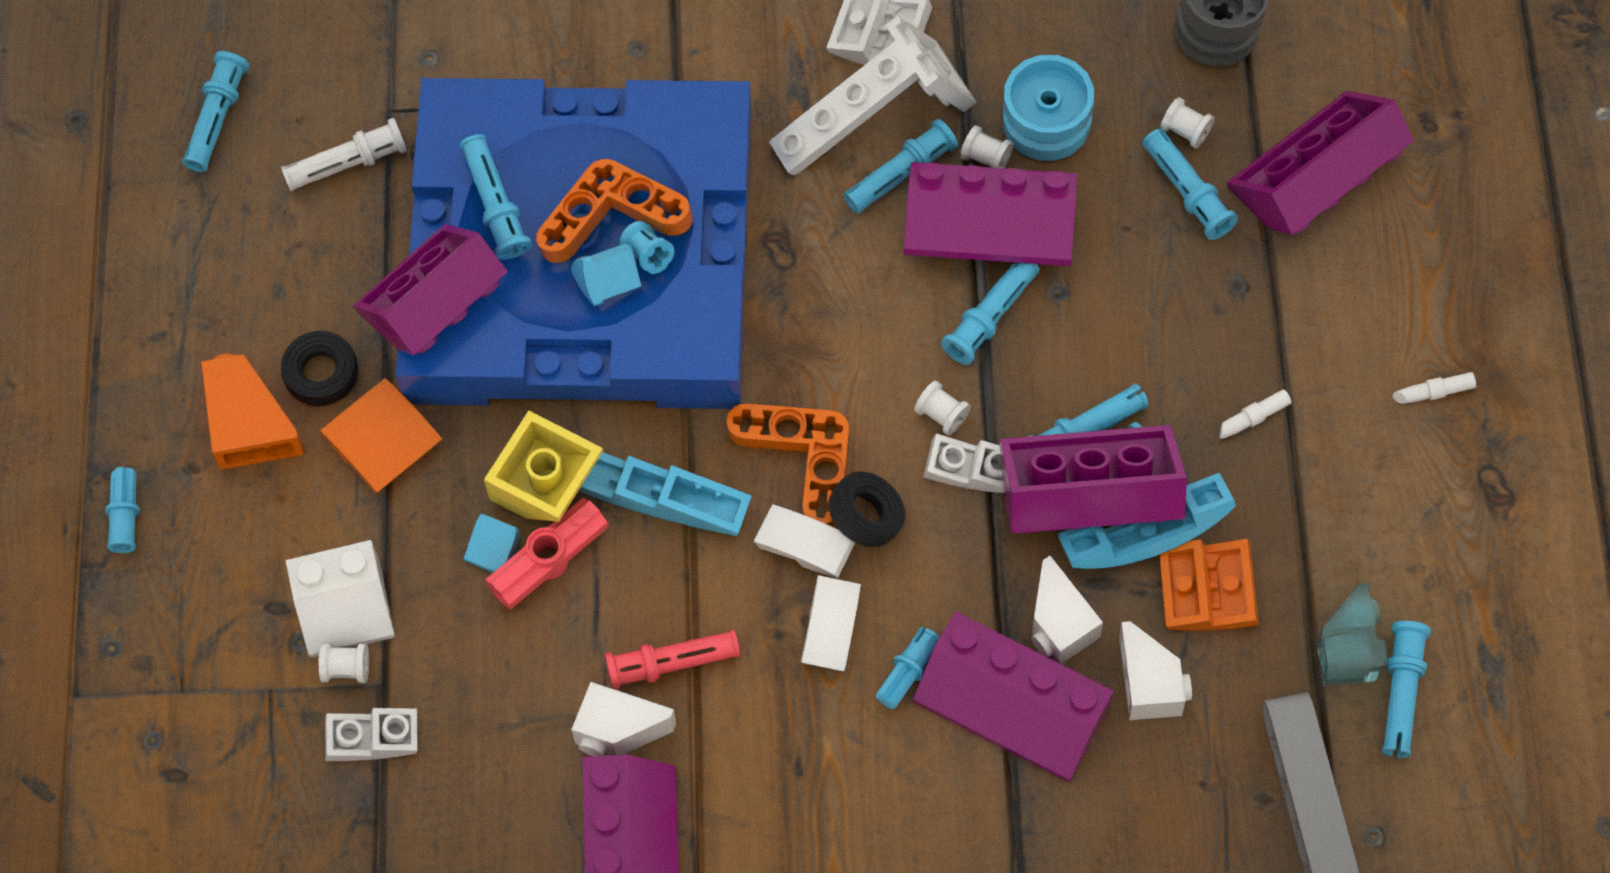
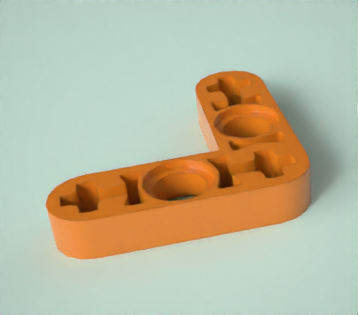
[536,159,693,263]
[726,403,849,528]

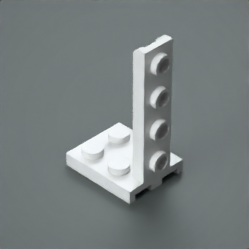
[769,15,977,175]

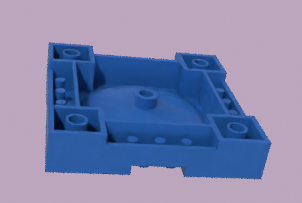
[395,78,752,409]

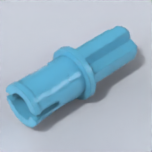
[105,467,140,553]
[876,627,940,709]

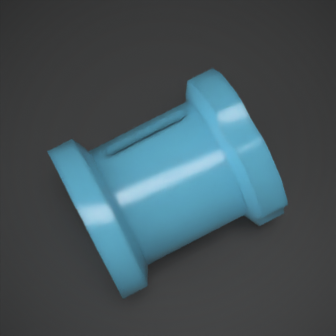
[620,221,674,274]

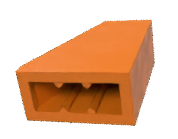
[201,353,305,470]

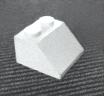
[286,540,395,658]

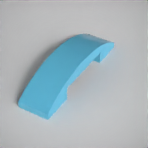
[1057,473,1236,569]

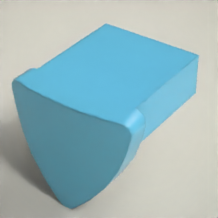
[571,243,641,306]

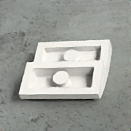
[826,0,933,65]

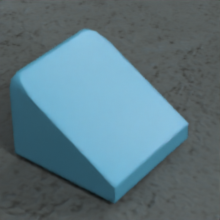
[464,514,522,573]

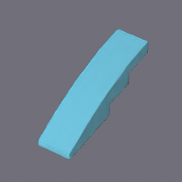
[578,452,752,536]

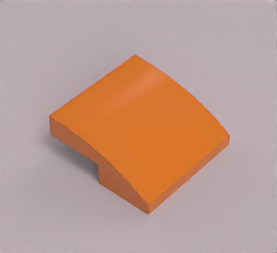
[319,378,442,495]
[1159,538,1259,631]

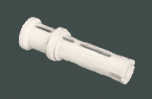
[281,117,407,192]

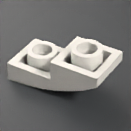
[923,434,1004,493]
[754,504,855,578]
[801,575,861,671]
[325,708,418,761]

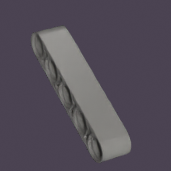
[1262,692,1359,873]

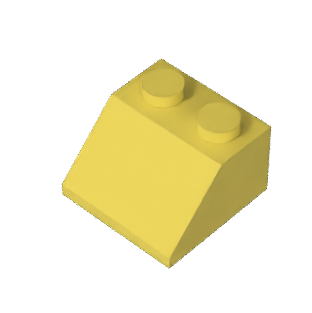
[484,411,603,522]

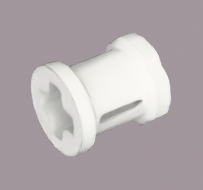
[1160,97,1215,149]
[961,125,1014,168]
[914,380,971,436]
[319,643,369,683]

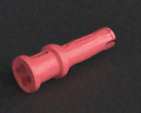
[604,630,740,691]

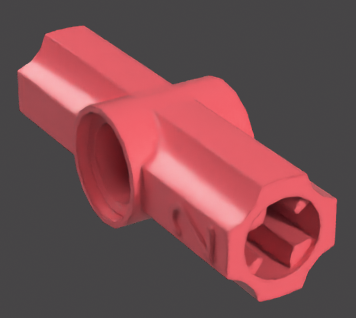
[485,497,609,610]

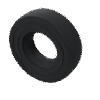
[281,331,358,406]
[829,471,905,547]

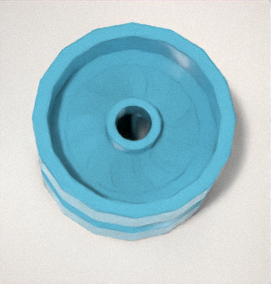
[1003,55,1094,161]

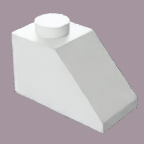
[1031,556,1103,664]
[1119,621,1192,720]
[571,682,677,756]

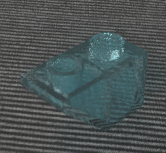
[1317,583,1387,686]

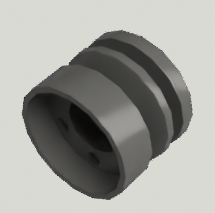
[1173,0,1269,67]

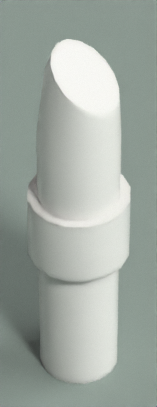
[1392,372,1476,404]
[1219,389,1292,439]

